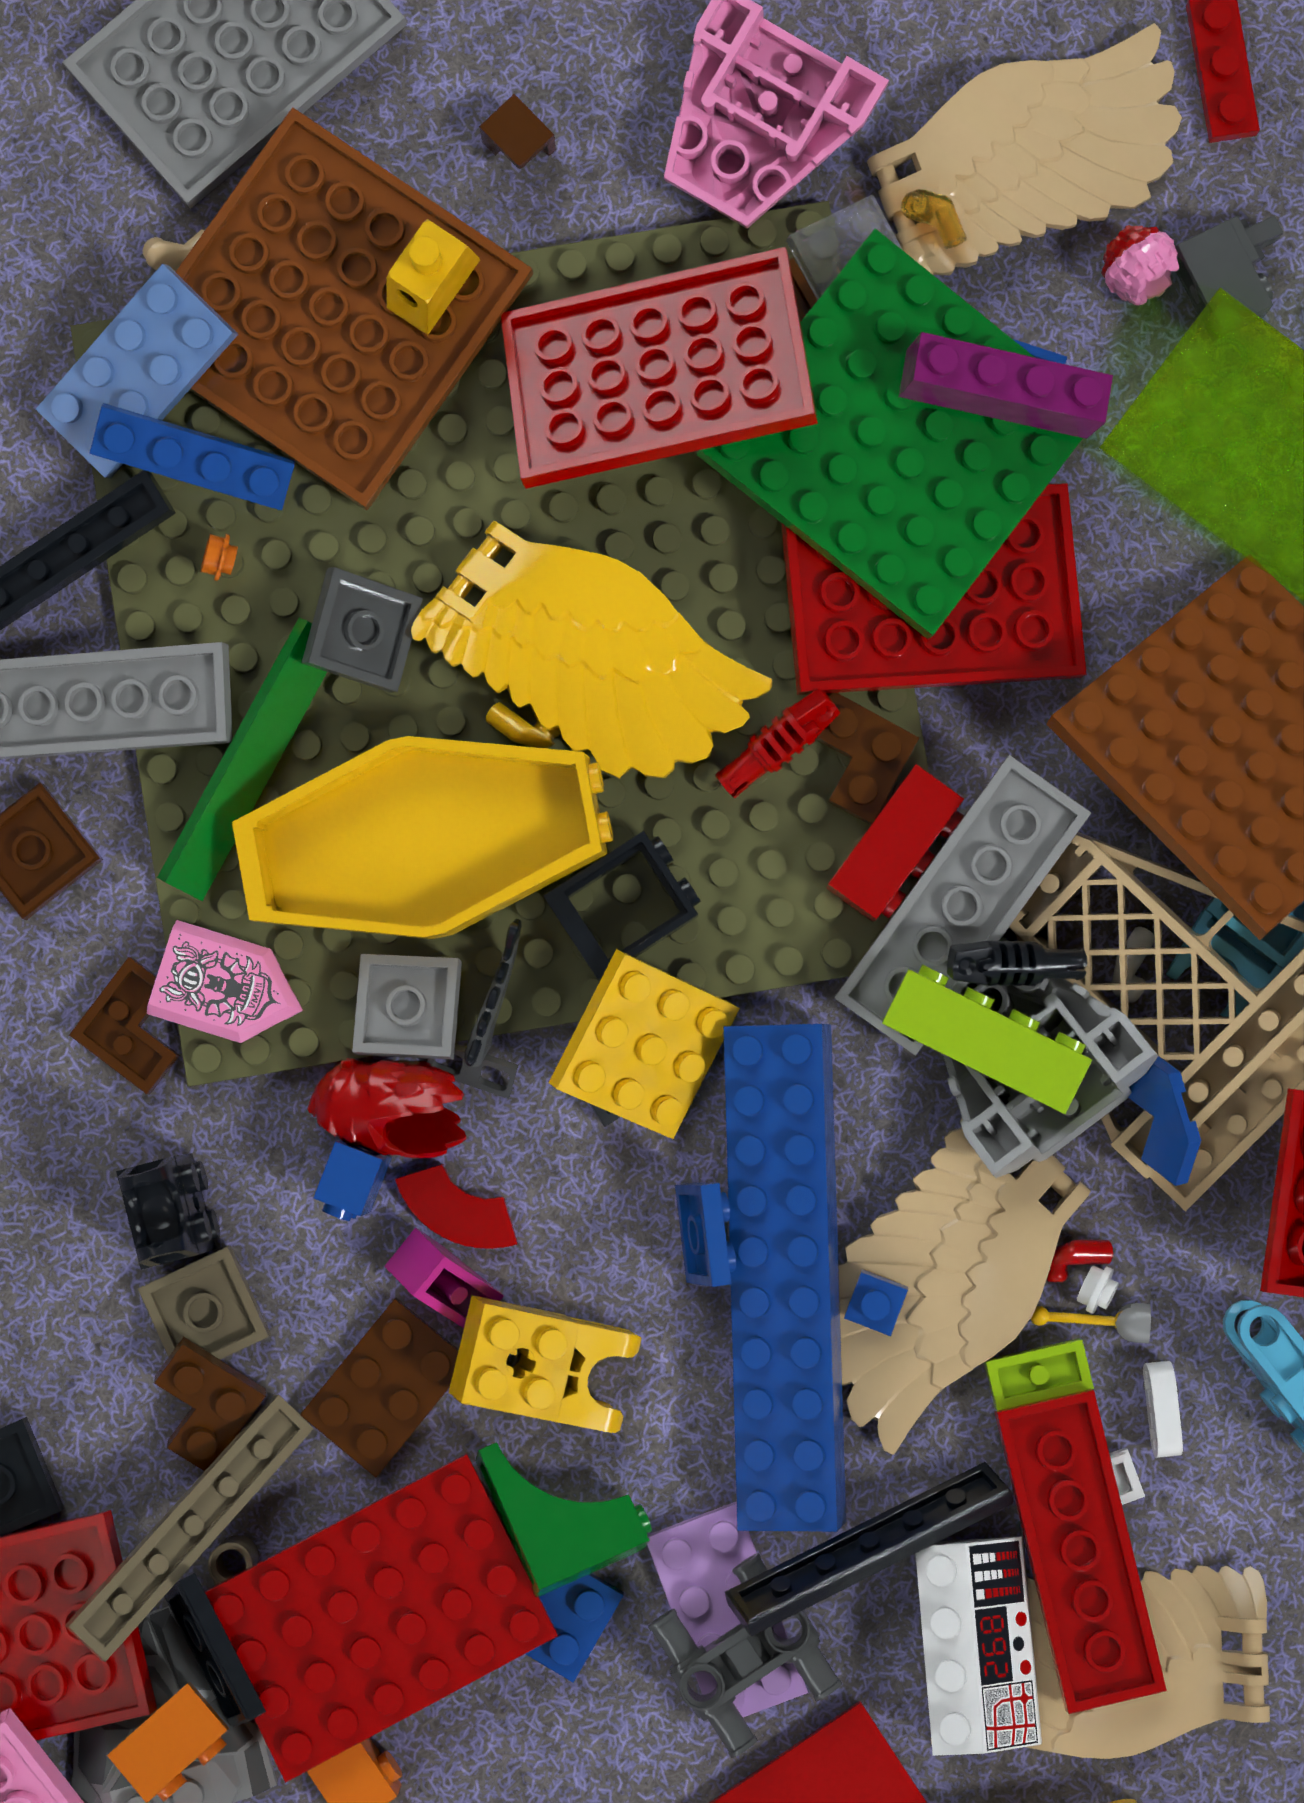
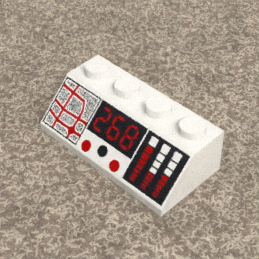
[915,1536,1042,1756]

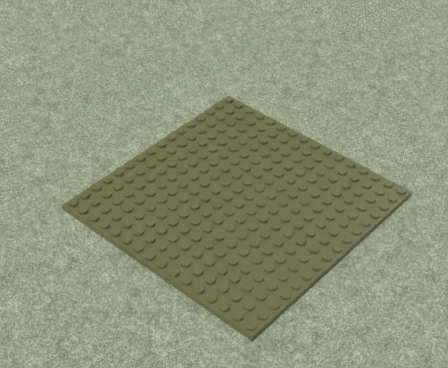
[70,201,942,1087]

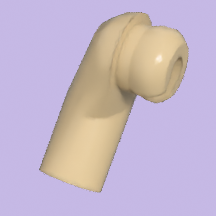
[143,229,204,272]

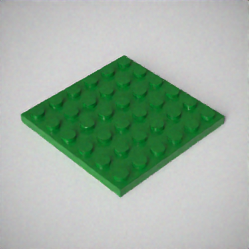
[696,228,1083,639]

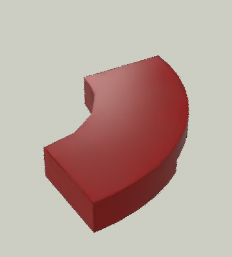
[395,1164,518,1249]

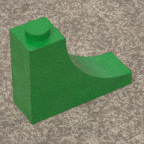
[475,1442,652,1597]

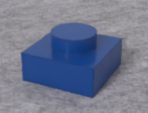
[844,1269,908,1336]

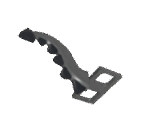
[428,919,522,1099]

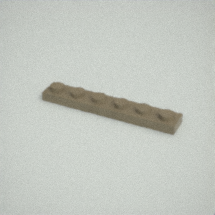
[65,1394,314,1662]

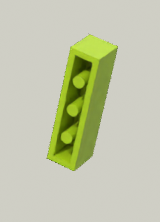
[882,964,1092,1114]

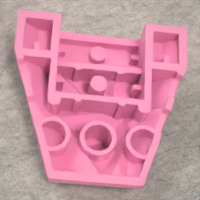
[664,0,889,229]

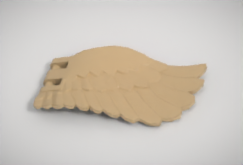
[867,23,1182,276]
[839,1118,1091,1455]

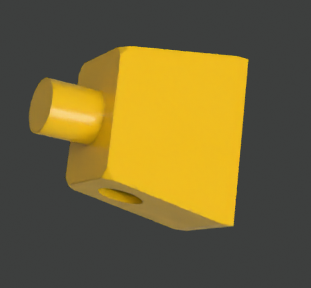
[386,219,480,335]

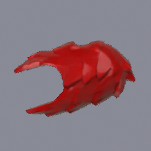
[307,1058,466,1158]

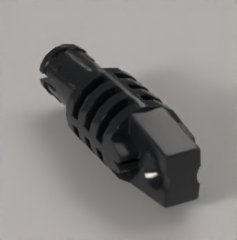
[947,940,1087,986]

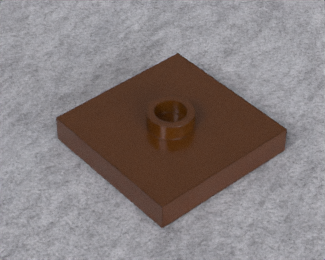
[0,782,103,920]

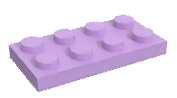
[647,1501,808,1717]

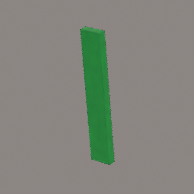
[157,617,327,901]

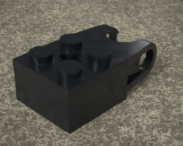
[116,1153,220,1270]

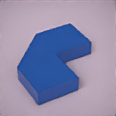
[1128,1056,1202,1186]

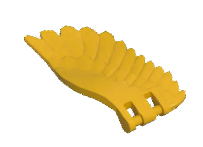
[411,520,772,779]

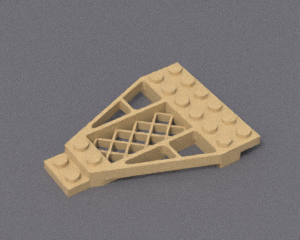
[1009,832,1304,1212]

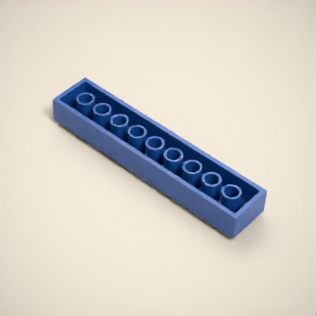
[724,1023,846,1532]

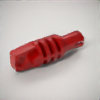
[715,688,840,799]

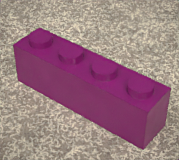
[899,332,1113,439]

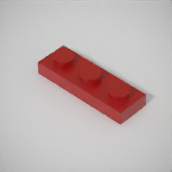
[1186,0,1260,143]

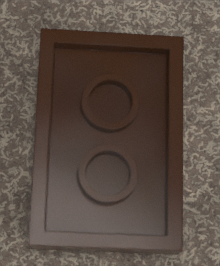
[300,1298,459,1478]

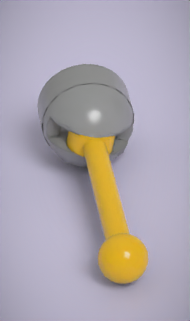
[1030,1303,1151,1344]

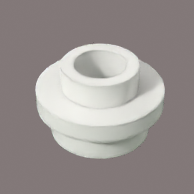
[1077,1265,1119,1314]

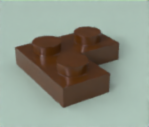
[815,693,919,825]
[69,957,180,1094]
[154,1337,266,1471]

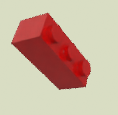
[826,764,964,922]

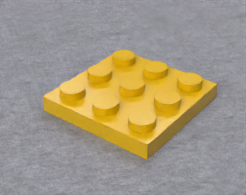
[548,949,740,1139]

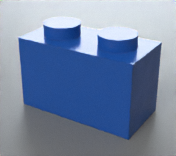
[313,1140,392,1221]

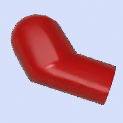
[1046,1240,1113,1282]

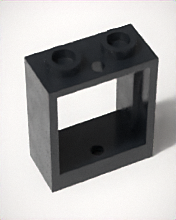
[544,831,701,981]

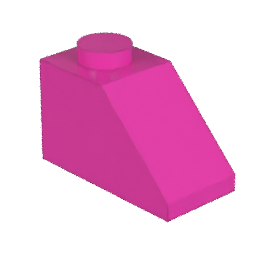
[384,1227,504,1328]

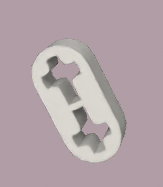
[1143,1361,1183,1458]

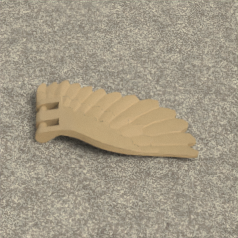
[931,1565,1270,1759]

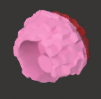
[1101,225,1179,305]

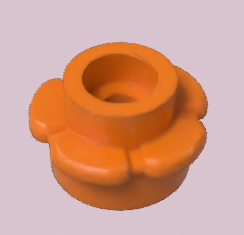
[200,534,238,581]

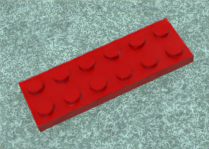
[994,1389,1167,1714]

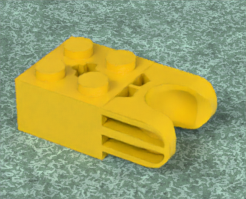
[448,1295,642,1433]

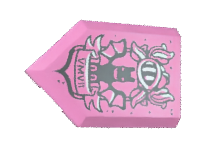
[147,920,304,1043]

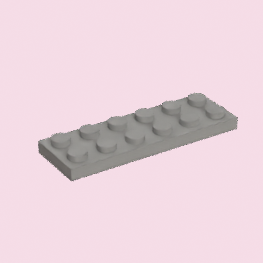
[0,642,233,760]
[835,755,1091,1056]

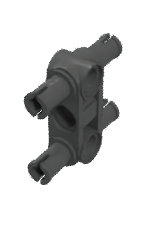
[648,1553,842,1758]

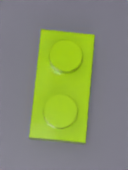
[984,1338,1094,1411]

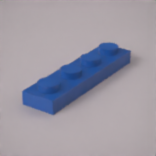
[89,403,296,511]

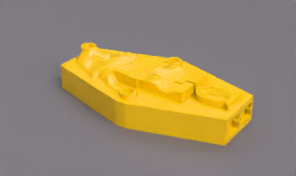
[232,736,613,939]

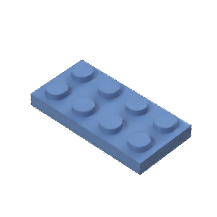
[36,263,238,478]

